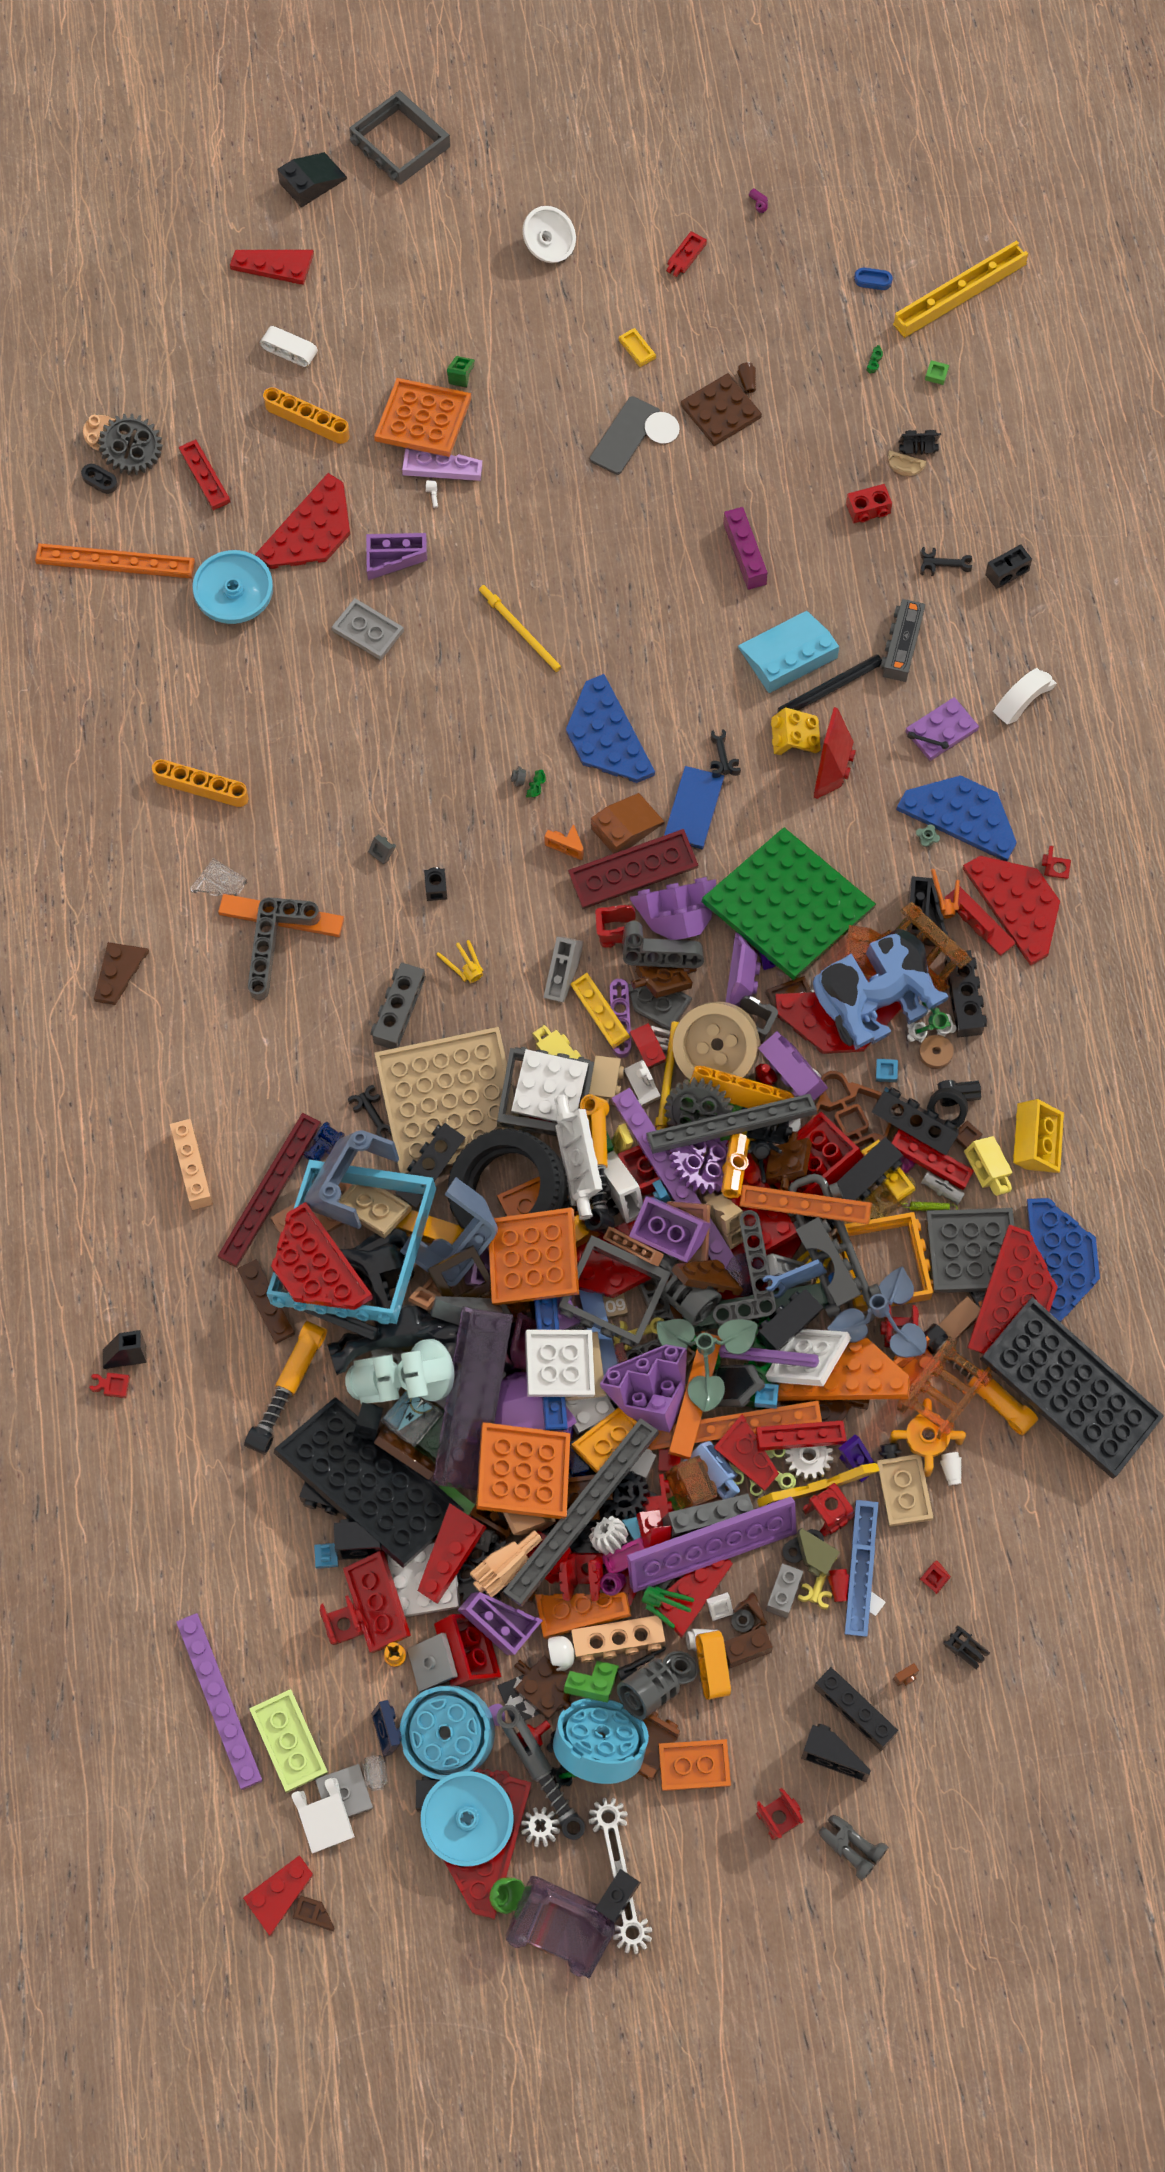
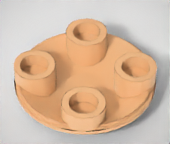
[83,415,122,451]

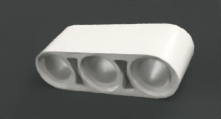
[260,326,318,367]

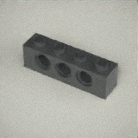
[370,962,426,1049]

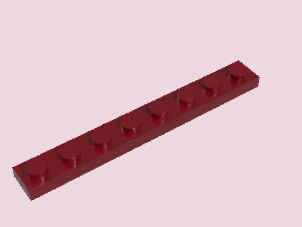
[218,1113,321,1268]

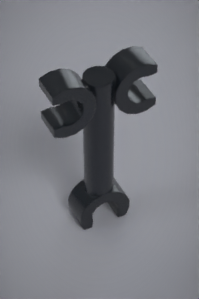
[920,547,972,576]
[710,729,741,778]
[348,1085,392,1137]

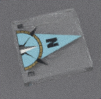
[381,1390,443,1447]

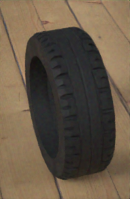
[447,1128,568,1229]

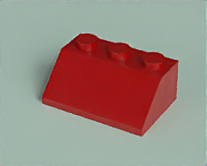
[434,1614,502,1688]

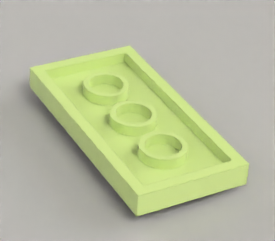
[249,1689,328,1793]

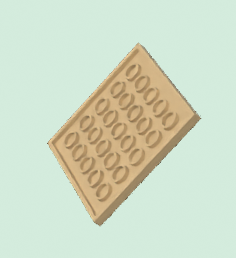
[375,1027,522,1174]

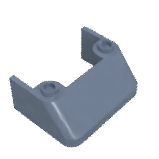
[305,1130,399,1229]
[400,1177,498,1286]

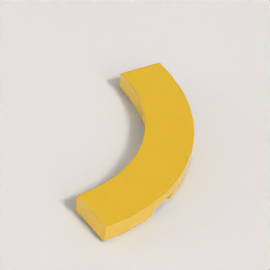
[757,1463,880,1507]

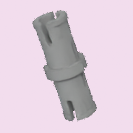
[921,1172,965,1205]

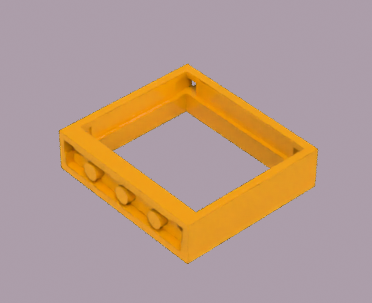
[837,1212,933,1312]

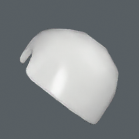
[548,1636,575,1671]

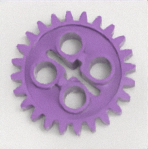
[669,1138,728,1194]

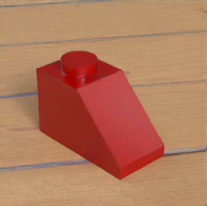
[630,1023,666,1070]

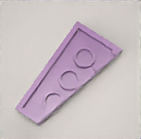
[402,448,482,481]

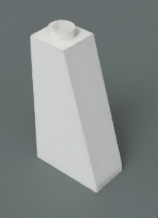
[604,1151,643,1223]

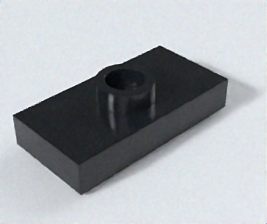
[595,1869,641,1923]

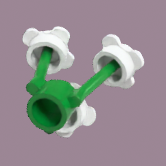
[907,997,956,1043]

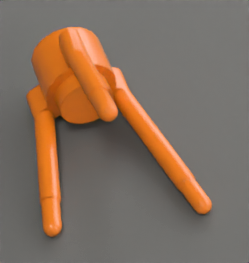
[931,869,960,919]

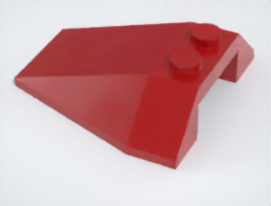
[814,707,856,799]

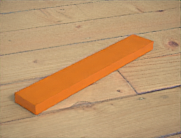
[218,894,344,938]
[740,1185,872,1225]
[668,1331,722,1460]

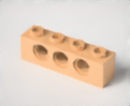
[170,1119,213,1210]
[571,1616,665,1663]

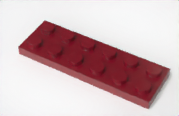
[568,829,699,909]

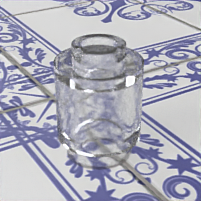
[363,1755,388,1791]

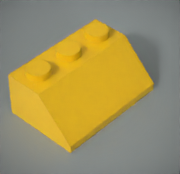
[1013,1099,1064,1173]

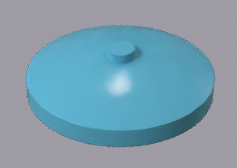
[193,550,273,624]
[421,1771,514,1866]

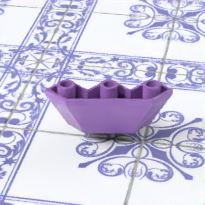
[630,877,716,940]
[600,1344,687,1432]
[487,1372,577,1432]

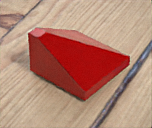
[920,1560,951,1594]

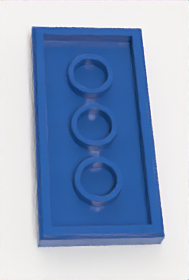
[664,766,724,850]

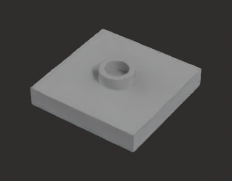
[407,1633,458,1692]
[315,1764,373,1818]

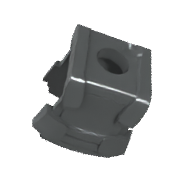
[740,995,778,1044]

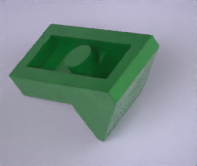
[447,356,475,388]

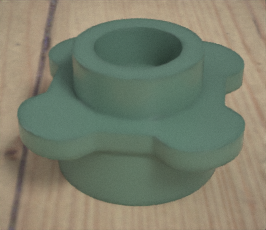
[916,824,940,847]

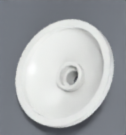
[523,206,576,263]

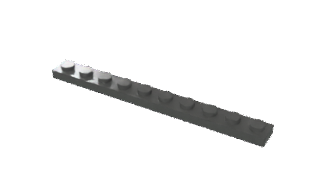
[503,1418,659,1607]

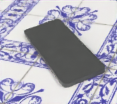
[590,396,660,475]

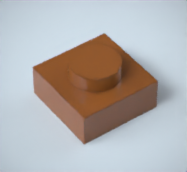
[893,1663,919,1686]

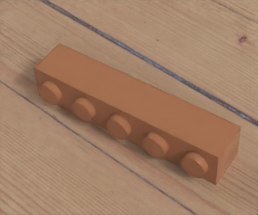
[603,1227,664,1266]

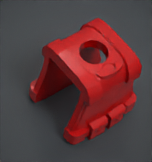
[803,1483,854,1537]
[559,1553,604,1601]

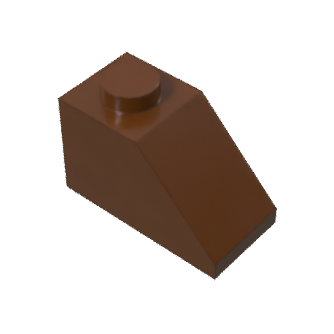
[469,1501,511,1541]

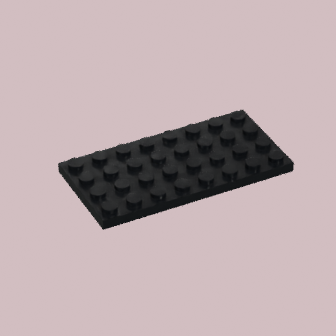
[980,1297,1164,1479]
[274,1397,464,1568]

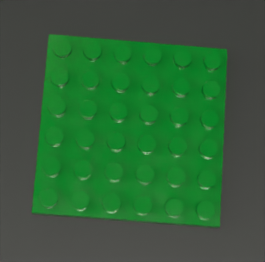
[701,827,876,981]

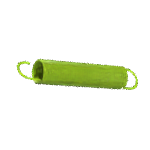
[902,1201,958,1211]

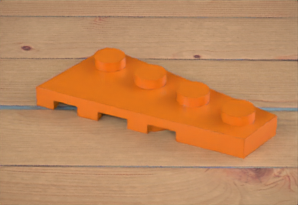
[535,1592,631,1639]

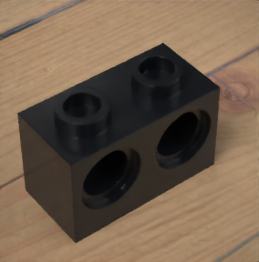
[985,544,1032,589]

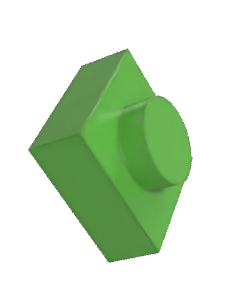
[925,360,949,385]

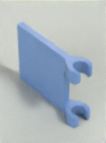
[763,1259,827,1298]

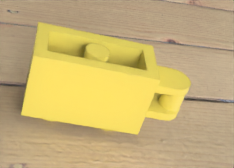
[532,1025,581,1059]
[964,1136,1013,1196]

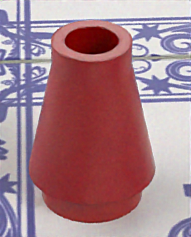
[827,1569,849,1602]

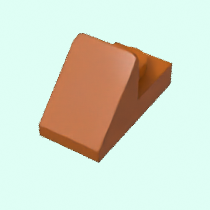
[544,825,584,860]

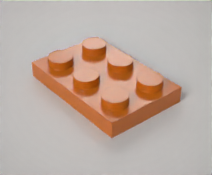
[658,1739,731,1791]

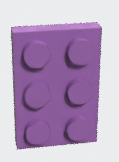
[905,697,979,761]

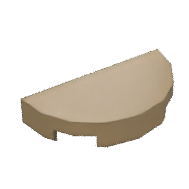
[888,450,927,476]

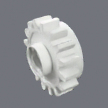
[785,1446,833,1481]

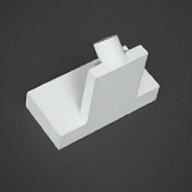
[624,1060,661,1107]

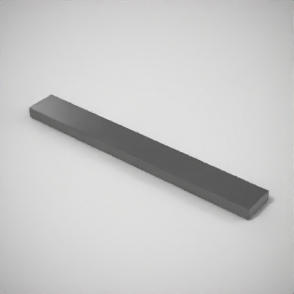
[646,1094,817,1154]

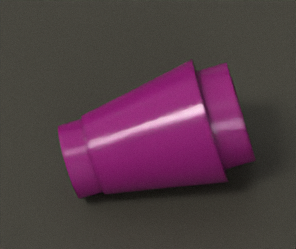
[600,1573,626,1596]

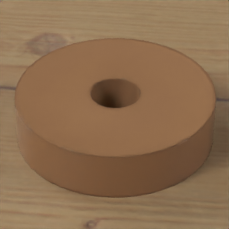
[919,1035,953,1069]

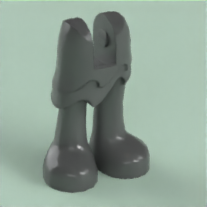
[818,1815,889,1881]

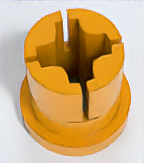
[384,1642,406,1667]

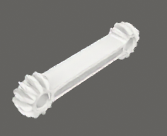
[589,1798,652,1954]

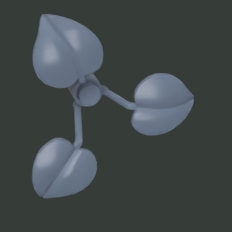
[827,1267,927,1358]

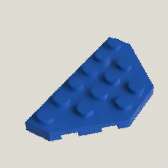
[566,674,655,783]
[896,775,1017,861]
[1026,1198,1100,1322]

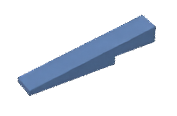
[579,1290,618,1376]
[845,1500,878,1637]

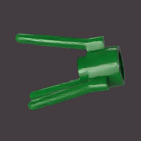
[642,1586,694,1628]

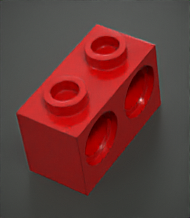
[846,484,892,524]

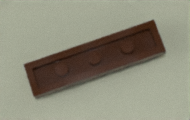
[237,1259,295,1344]

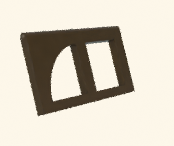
[427,1245,515,1339]

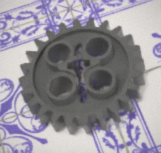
[98,413,163,475]
[664,1077,733,1126]

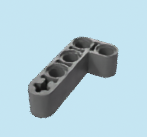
[622,921,704,968]

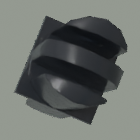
[943,1625,990,1670]

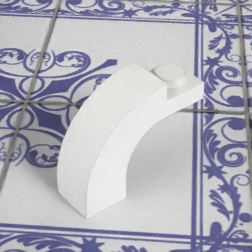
[993,668,1057,725]

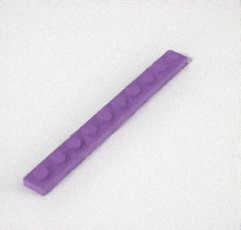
[611,1088,742,1277]

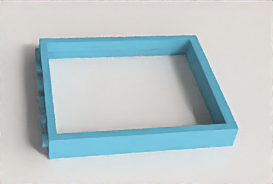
[267,1160,436,1324]

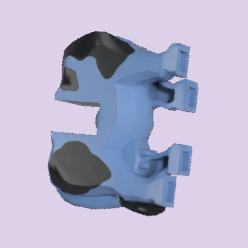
[813,929,949,1050]

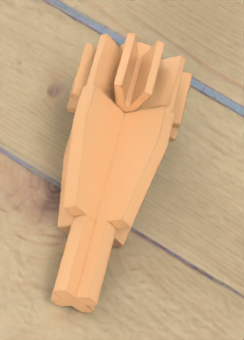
[470,1530,542,1598]

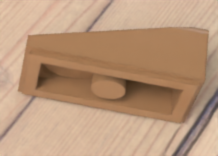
[938,1296,980,1344]

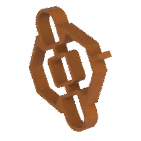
[811,1071,899,1147]

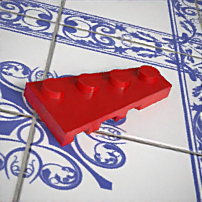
[230,250,314,285]
[417,1503,487,1604]
[655,1559,733,1639]

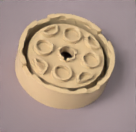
[673,1001,760,1080]

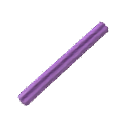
[719,1345,819,1368]

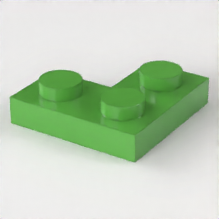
[564,1661,619,1703]

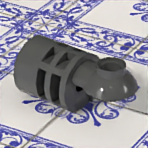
[655,1249,722,1326]
[617,1651,699,1720]

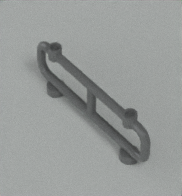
[788,1174,882,1325]

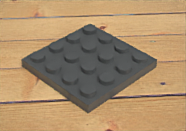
[926,1208,1014,1293]

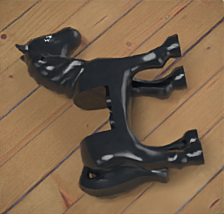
[327,1228,490,1377]

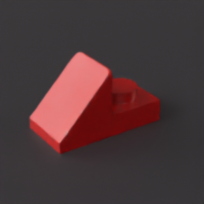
[636,1510,672,1549]

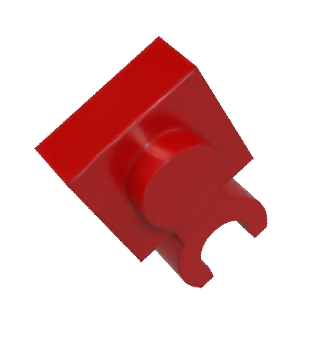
[89,1373,130,1398]

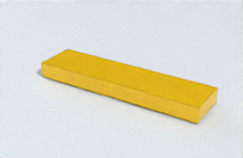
[570,973,630,1049]

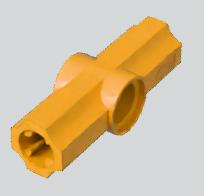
[721,1133,749,1198]

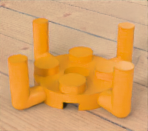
[889,1398,966,1477]

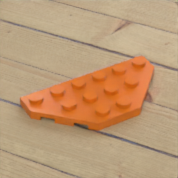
[777,1338,910,1401]

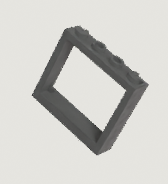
[349,90,450,185]
[497,1047,594,1136]
[558,1235,671,1347]

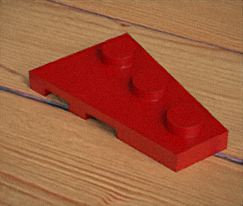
[713,1414,779,1491]
[243,1855,313,1937]

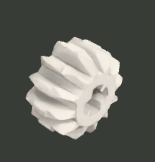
[589,1516,629,1556]
[521,1807,560,1847]

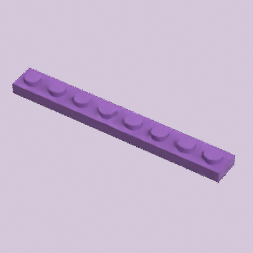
[176,1613,263,1790]

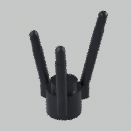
[748,1140,782,1184]
[618,1646,666,1681]

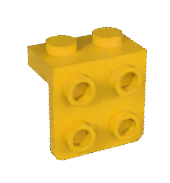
[771,708,821,755]

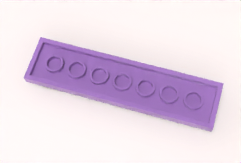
[627,1497,797,1593]

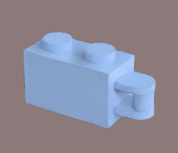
[683,1441,740,1499]

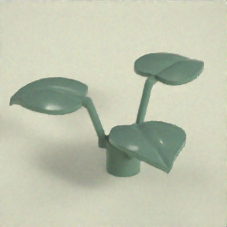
[657,1319,758,1412]

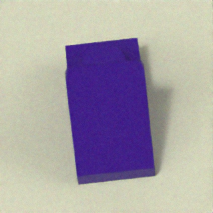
[838,1435,874,1482]

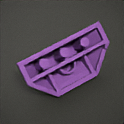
[726,932,761,1007]

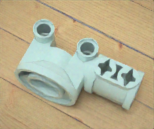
[345,1339,454,1404]

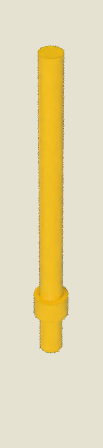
[479,585,561,672]
[655,1021,679,1130]

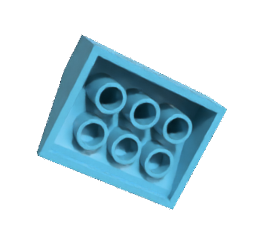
[738,611,839,693]

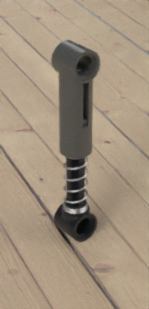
[497,1705,585,1840]

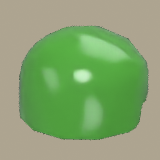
[489,1877,526,1914]

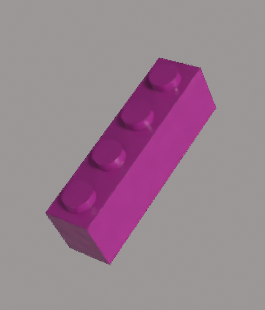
[723,507,768,590]

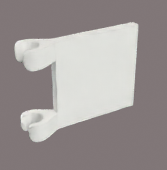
[292,1778,355,1853]

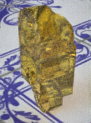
[863,1173,915,1220]

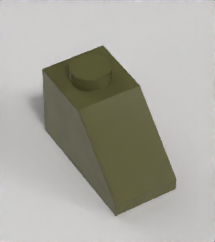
[796,1528,840,1577]

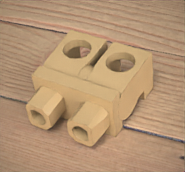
[703,1192,745,1250]

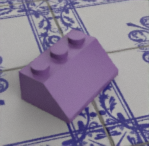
[629,1196,711,1263]

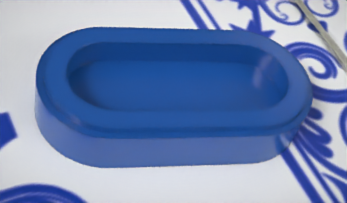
[854,267,893,290]

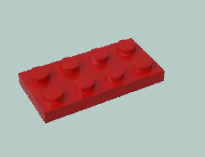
[343,1551,411,1653]

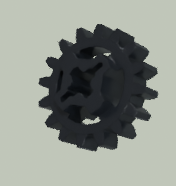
[603,1471,650,1519]

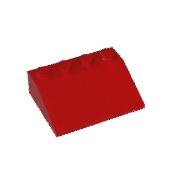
[758,1112,864,1196]

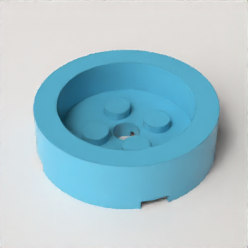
[400,1686,495,1780]
[553,1698,649,1784]

